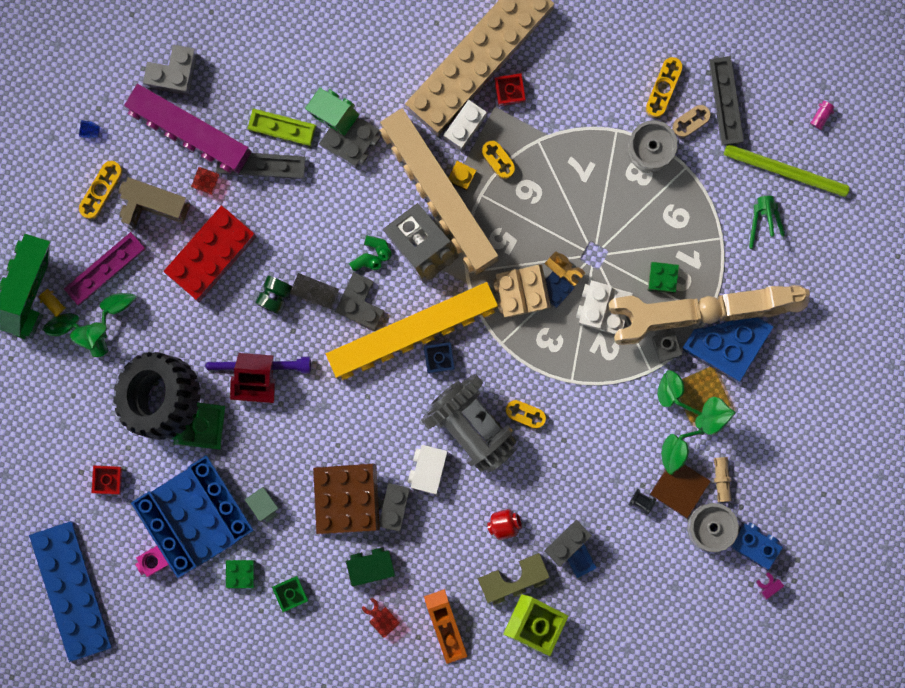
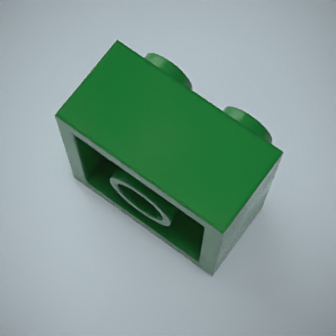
[648,262,679,294]
[226,560,255,588]
[272,576,309,612]

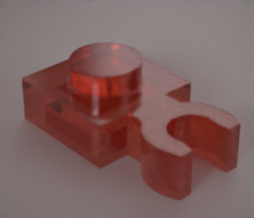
[362,598,400,638]

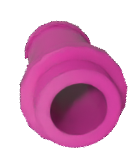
[810,101,835,130]

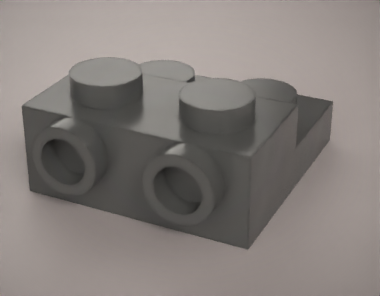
[319,118,380,169]

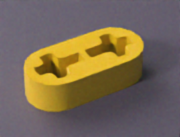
[482,141,515,179]
[505,400,546,429]

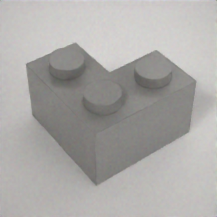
[143,45,197,96]

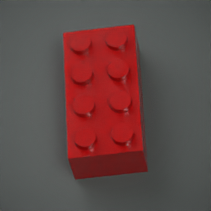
[163,205,256,302]

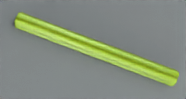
[724,144,850,197]

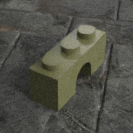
[477,553,550,606]

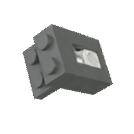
[383,203,458,284]

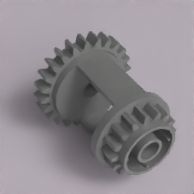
[421,374,517,473]

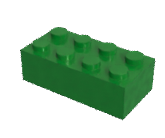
[0,234,50,336]

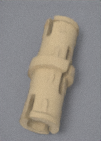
[714,457,732,502]

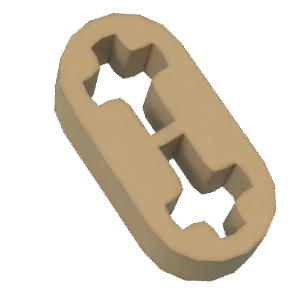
[672,105,710,138]

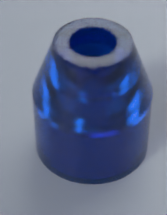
[79,120,100,139]

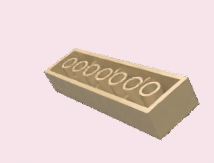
[405,0,555,137]
[379,108,499,275]

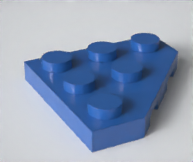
[682,317,774,383]

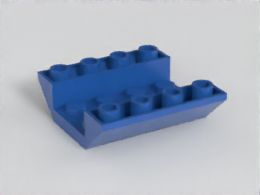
[131,455,254,579]

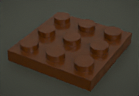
[313,463,380,534]

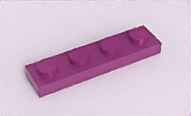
[64,232,146,306]

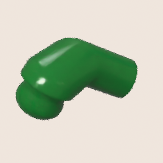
[364,235,392,262]
[348,253,382,272]

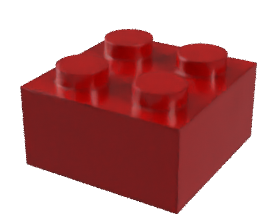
[494,73,526,107]
[91,465,123,495]

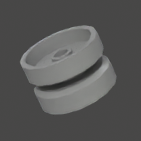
[627,120,677,173]
[687,503,739,552]

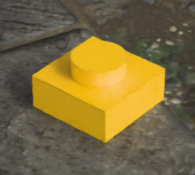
[448,161,477,191]

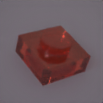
[191,167,220,195]

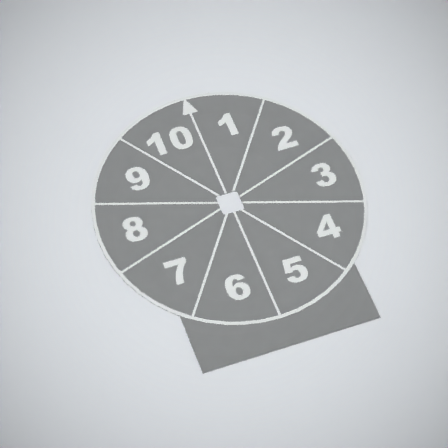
[424,107,724,385]

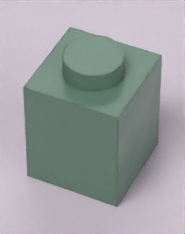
[245,487,279,522]

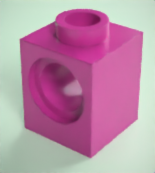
[135,546,169,577]

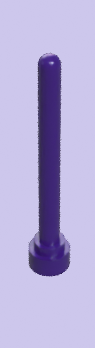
[205,356,311,374]

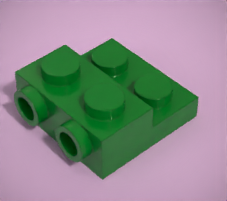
[171,402,225,450]

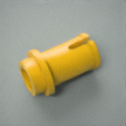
[38,289,66,317]

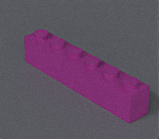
[124,83,252,174]

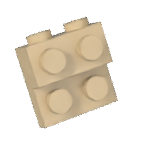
[494,265,551,317]

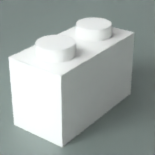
[444,100,487,152]
[408,445,447,495]

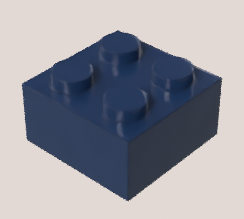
[545,271,575,309]
[423,342,455,374]

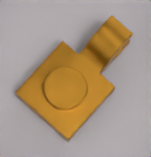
[545,251,586,286]

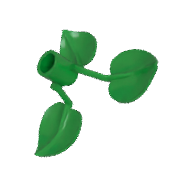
[42,293,138,357]
[657,370,736,475]

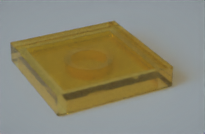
[679,366,731,424]

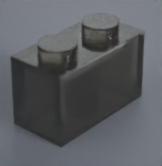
[290,273,340,312]

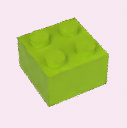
[503,594,568,656]

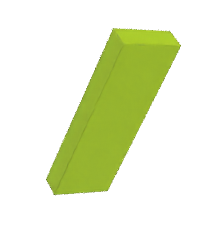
[247,108,316,147]

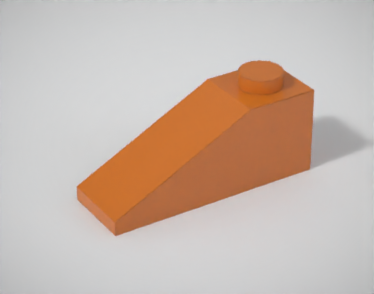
[424,589,467,664]

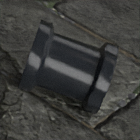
[628,488,657,516]

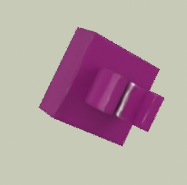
[756,572,784,600]

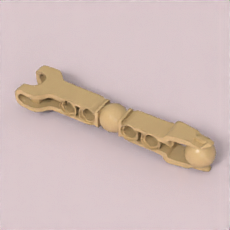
[608,285,810,345]

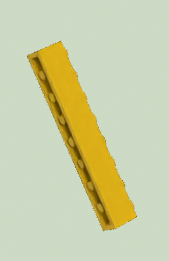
[325,282,498,381]

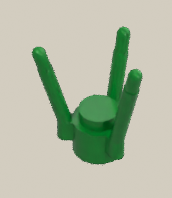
[749,196,785,249]

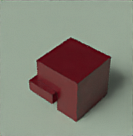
[230,353,276,403]

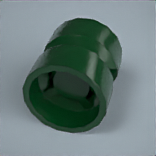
[255,275,293,315]

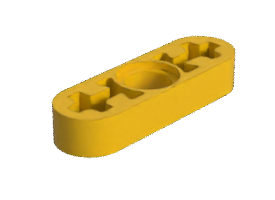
[646,57,682,118]
[79,161,122,219]

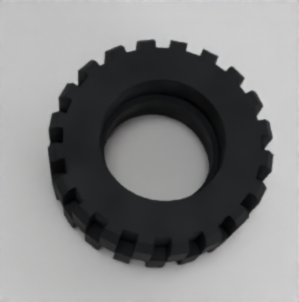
[113,352,201,440]

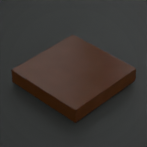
[649,464,711,518]

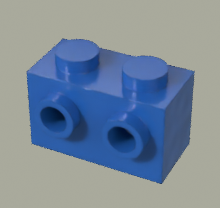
[730,522,783,570]

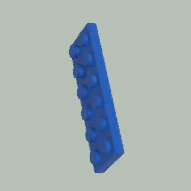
[29,521,113,662]

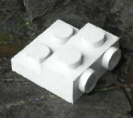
[576,280,633,334]

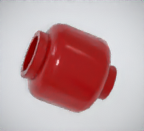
[487,509,522,540]

